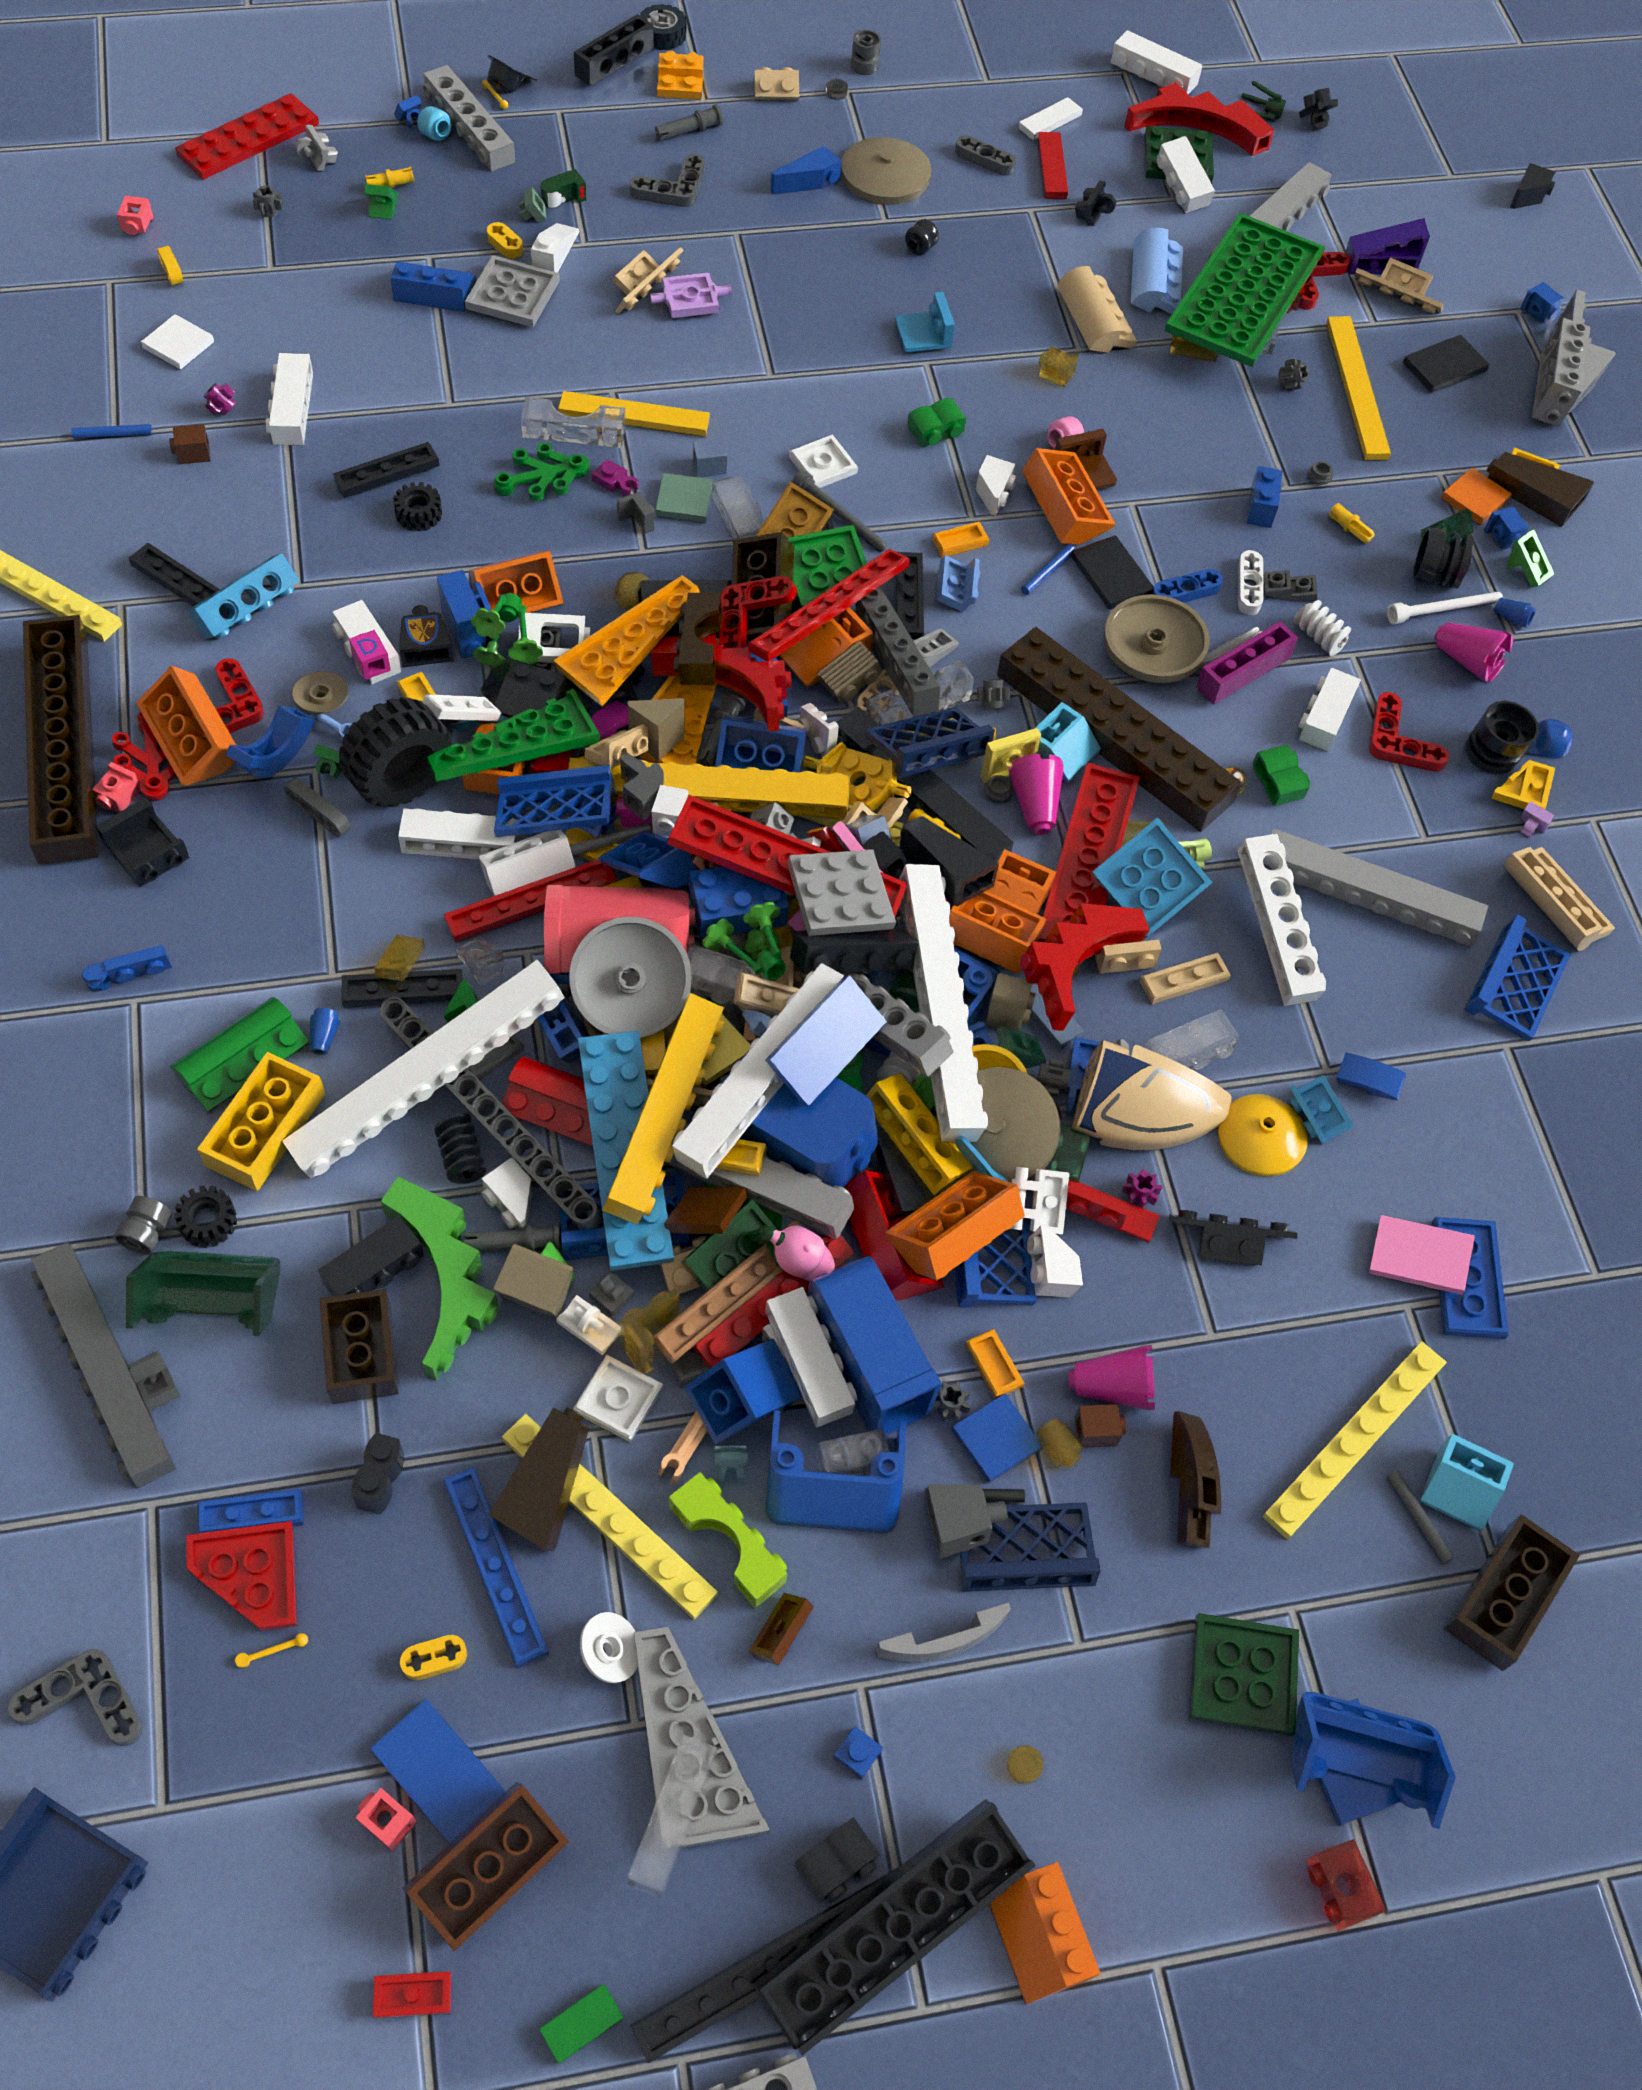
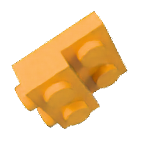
[657,51,704,100]

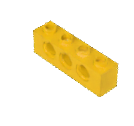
[865,1073,973,1196]

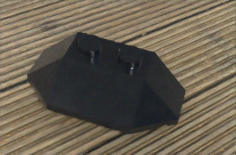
[481,660,592,718]

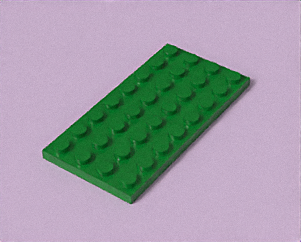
[1164,213,1325,367]

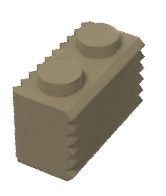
[817,640,882,704]
[985,973,1036,1033]

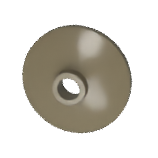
[292,671,349,714]

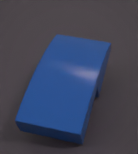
[1336,1052,1406,1101]

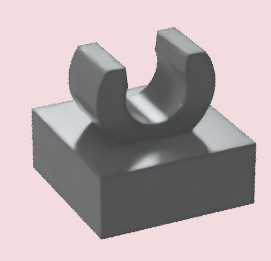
[589,1271,634,1317]

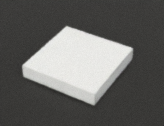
[141,314,214,370]
[789,435,858,488]
[573,1355,663,1442]

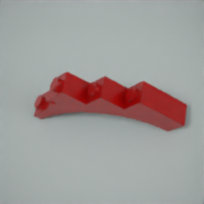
[1124,82,1275,156]
[651,634,792,732]
[1020,903,1150,1031]

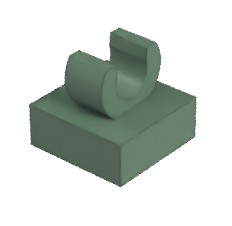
[519,187,546,223]

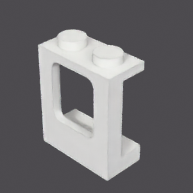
[518,613,590,663]

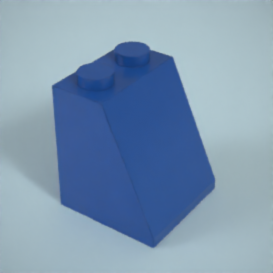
[684,1338,802,1445]

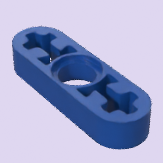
[1152,569,1223,603]

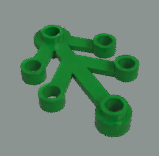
[494,442,590,502]

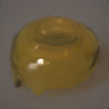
[614,571,650,609]

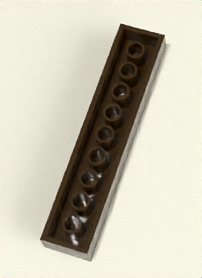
[23,615,98,865]
[997,627,1242,832]

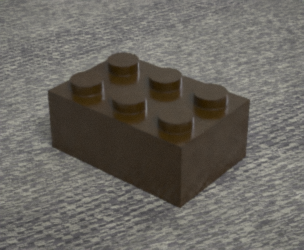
[320,1289,399,1404]

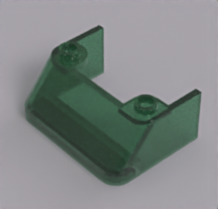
[126,1251,280,1336]

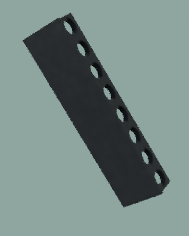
[752,1799,1036,2055]

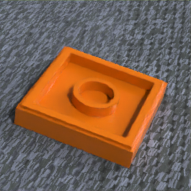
[1441,467,1512,525]

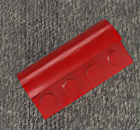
[502,1056,593,1147]

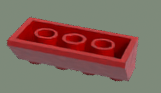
[843,1170,944,1301]

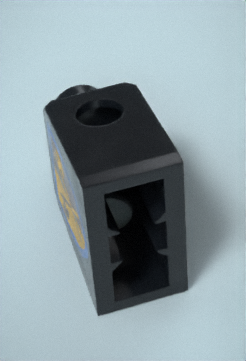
[399,605,454,668]

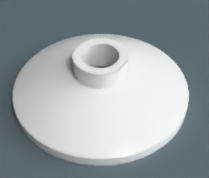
[580,1612,638,1683]

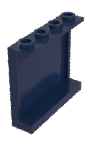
[0,1787,148,2002]

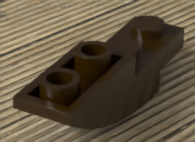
[1170,1411,1221,1549]

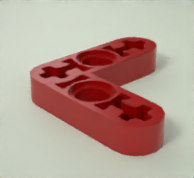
[1295,252,1351,310]
[719,576,797,649]
[215,658,264,733]
[1369,692,1450,772]

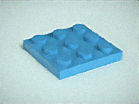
[1091,817,1213,938]

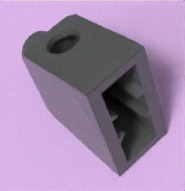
[925,1484,1008,1558]

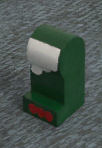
[540,169,587,208]

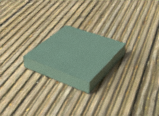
[655,473,713,523]

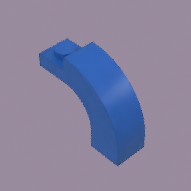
[226,706,315,779]

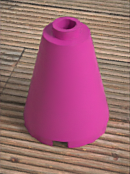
[1434,622,1513,682]
[1008,754,1064,835]
[1068,1345,1155,1411]

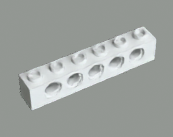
[1237,834,1326,1006]

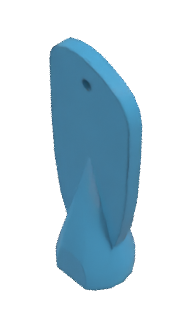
[955,1136,1010,1182]

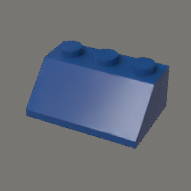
[390,261,476,312]
[715,715,807,772]
[598,830,696,889]

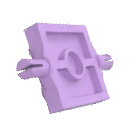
[650,273,731,318]

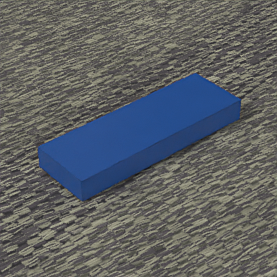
[197,1489,304,1533]

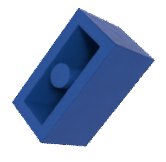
[1247,466,1283,528]

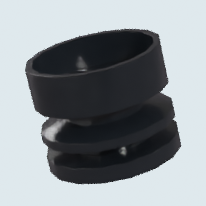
[1413,527,1473,589]
[1466,700,1539,774]

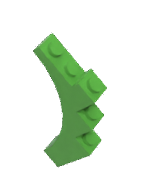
[381,1176,499,1380]

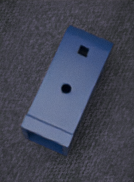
[709,1032,878,1187]
[807,1256,942,1442]

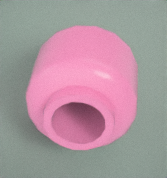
[1047,416,1084,450]

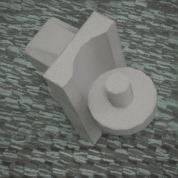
[295,125,338,171]

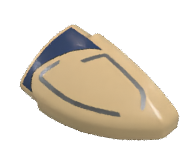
[1072,1040,1232,1150]

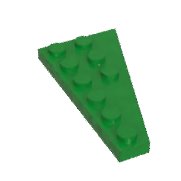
[427,688,600,782]

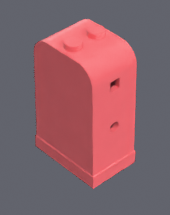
[544,885,695,974]

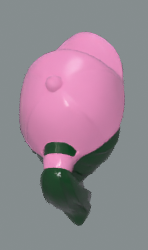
[748,1225,835,1281]

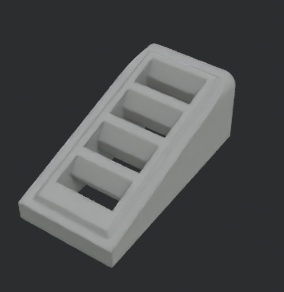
[913,628,959,668]

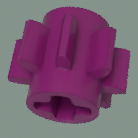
[203,383,236,415]
[1122,1169,1162,1208]

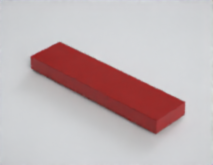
[1037,132,1068,199]

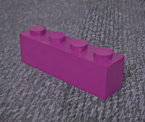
[1196,621,1298,705]

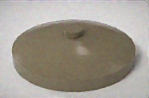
[841,137,931,205]
[1103,594,1210,683]
[954,1067,1060,1182]

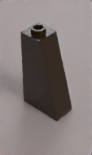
[1487,452,1594,527]
[488,1407,589,1552]

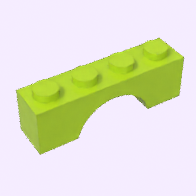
[669,1472,788,1609]

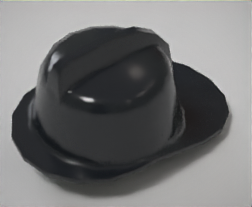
[487,55,537,93]

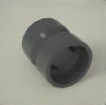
[851,29,881,75]
[113,1195,173,1255]

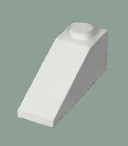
[531,223,579,273]

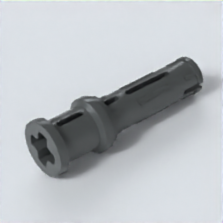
[655,104,723,142]
[697,693,745,767]
[464,1223,562,1251]

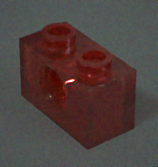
[1307,1839,1387,1932]

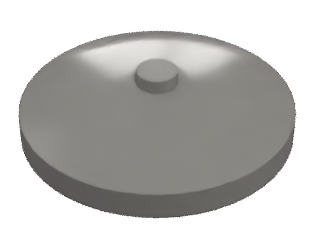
[569,917,692,1038]

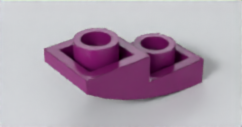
[590,701,629,741]

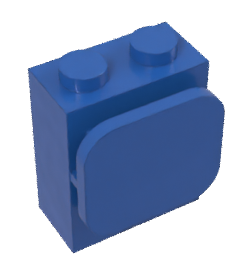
[437,569,492,659]

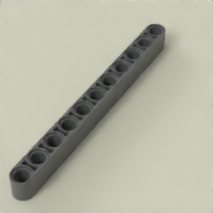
[380,997,603,1230]

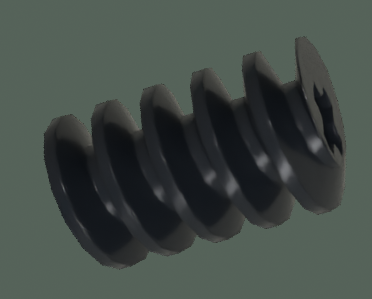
[434,1113,486,1184]

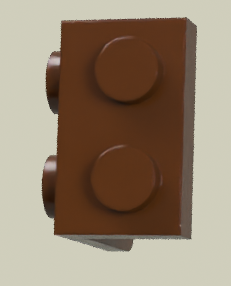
[1055,429,1117,490]

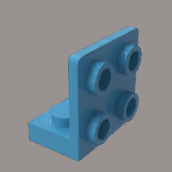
[895,292,955,352]

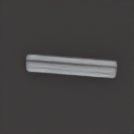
[1200,627,1262,668]

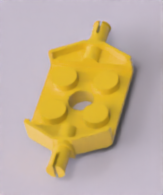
[803,742,911,811]

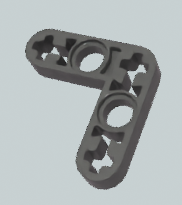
[630,154,705,207]
[8,1649,143,1746]

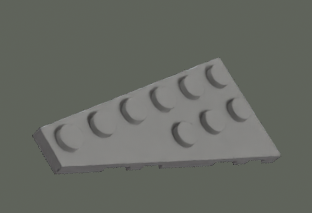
[634,1627,770,1851]

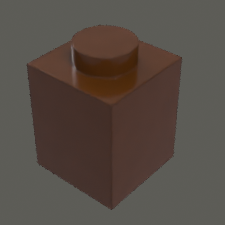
[169,424,211,464]
[1074,1404,1126,1448]

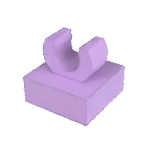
[1520,801,1555,838]

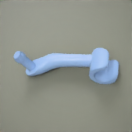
[308,713,352,742]

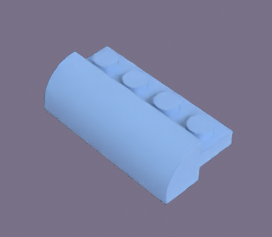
[1131,227,1183,314]

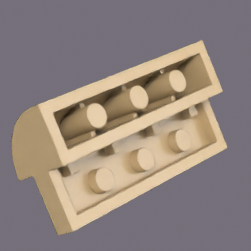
[1057,266,1137,353]
[1504,847,1615,951]

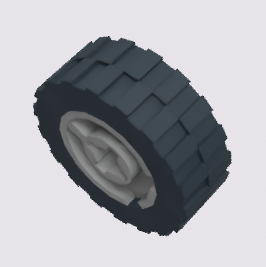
[640,4,687,50]

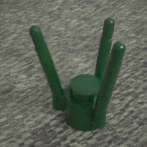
[1241,81,1286,121]

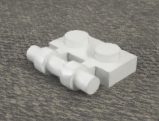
[1010,1167,1069,1234]

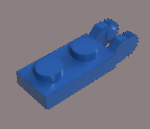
[81,945,172,992]
[1065,1037,1100,1115]

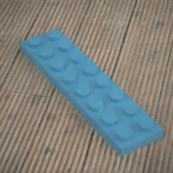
[578,1030,674,1271]

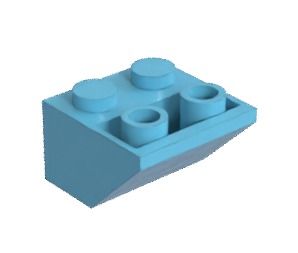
[1036,702,1101,784]
[1419,1434,1514,1532]

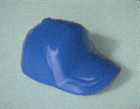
[1526,719,1573,758]

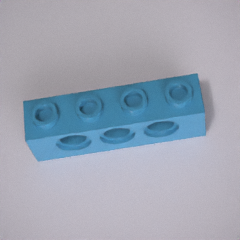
[187,553,300,640]

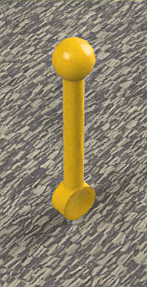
[482,80,508,109]
[235,1633,308,1668]

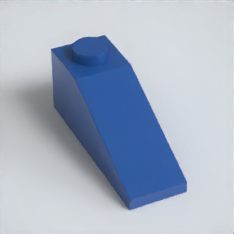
[770,146,841,194]
[537,966,588,1063]

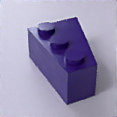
[1345,218,1430,274]

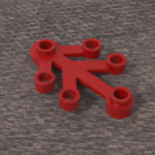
[112,712,176,801]

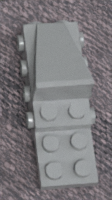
[1532,289,1616,427]

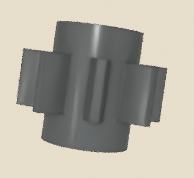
[252,185,283,217]
[1278,358,1309,390]
[977,679,1010,708]
[1037,1058,1071,1096]
[932,1381,971,1422]

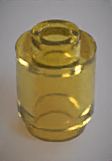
[1036,1418,1083,1469]

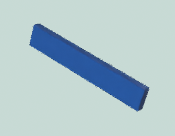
[443,1467,549,1668]

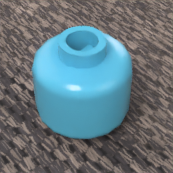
[417,106,452,141]

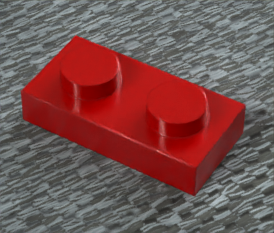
[373,1971,452,2019]

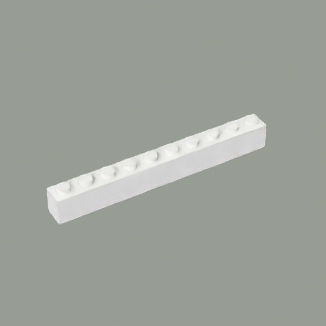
[899,864,988,1142]
[282,959,565,1179]

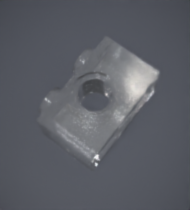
[817,1428,889,1476]

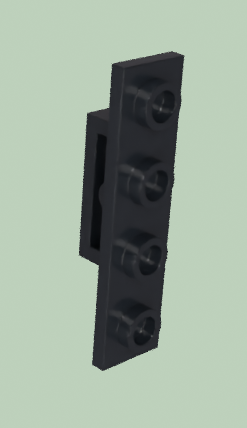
[1169,1209,1298,1266]

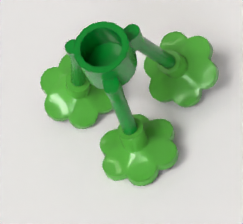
[471,593,543,667]
[702,902,786,981]

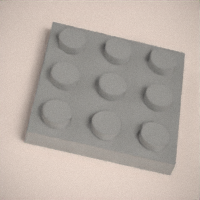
[465,255,560,327]
[787,850,896,936]

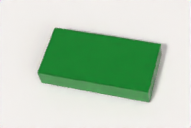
[539,1984,624,2064]

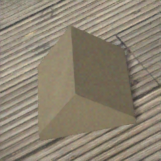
[628,698,684,761]
[493,1244,573,1319]

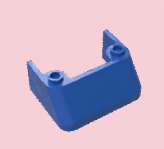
[865,924,1001,1026]
[765,1410,907,1533]
[1291,1692,1456,1829]

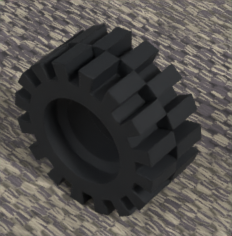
[393,482,442,531]
[174,1185,237,1248]

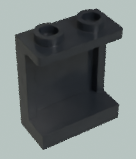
[96,797,190,887]

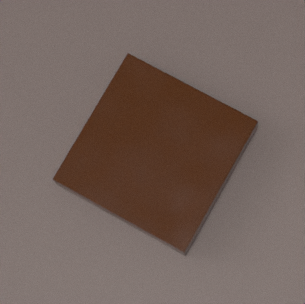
[664,1187,748,1234]

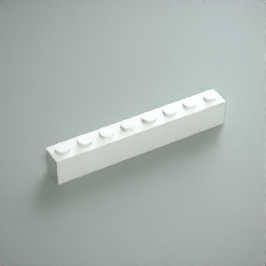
[672,963,844,1179]

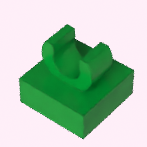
[313,744,340,777]

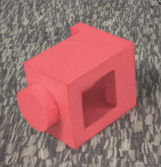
[117,196,154,235]
[92,762,140,813]
[355,1788,417,1852]

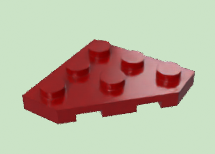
[186,1521,297,1631]

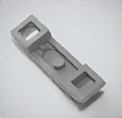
[876,1603,1011,1663]

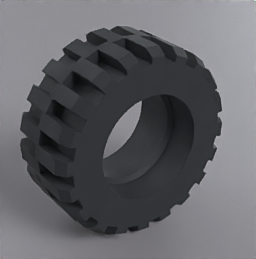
[339,697,452,807]

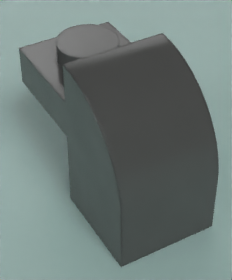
[620,753,664,820]

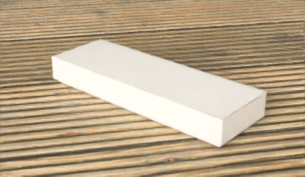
[1018,97,1083,140]
[422,694,501,721]

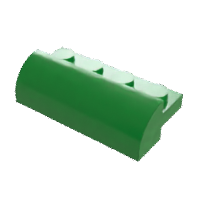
[170,997,309,1114]

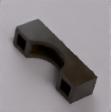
[674,592,723,685]

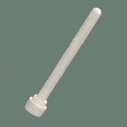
[1387,592,1502,625]

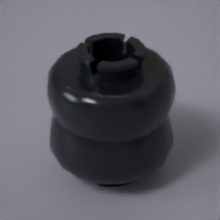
[905,219,939,255]

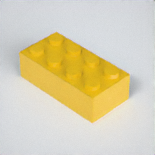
[197,1052,325,1192]

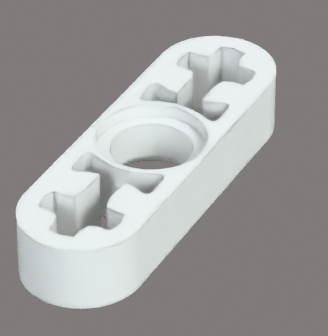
[1237,550,1263,615]

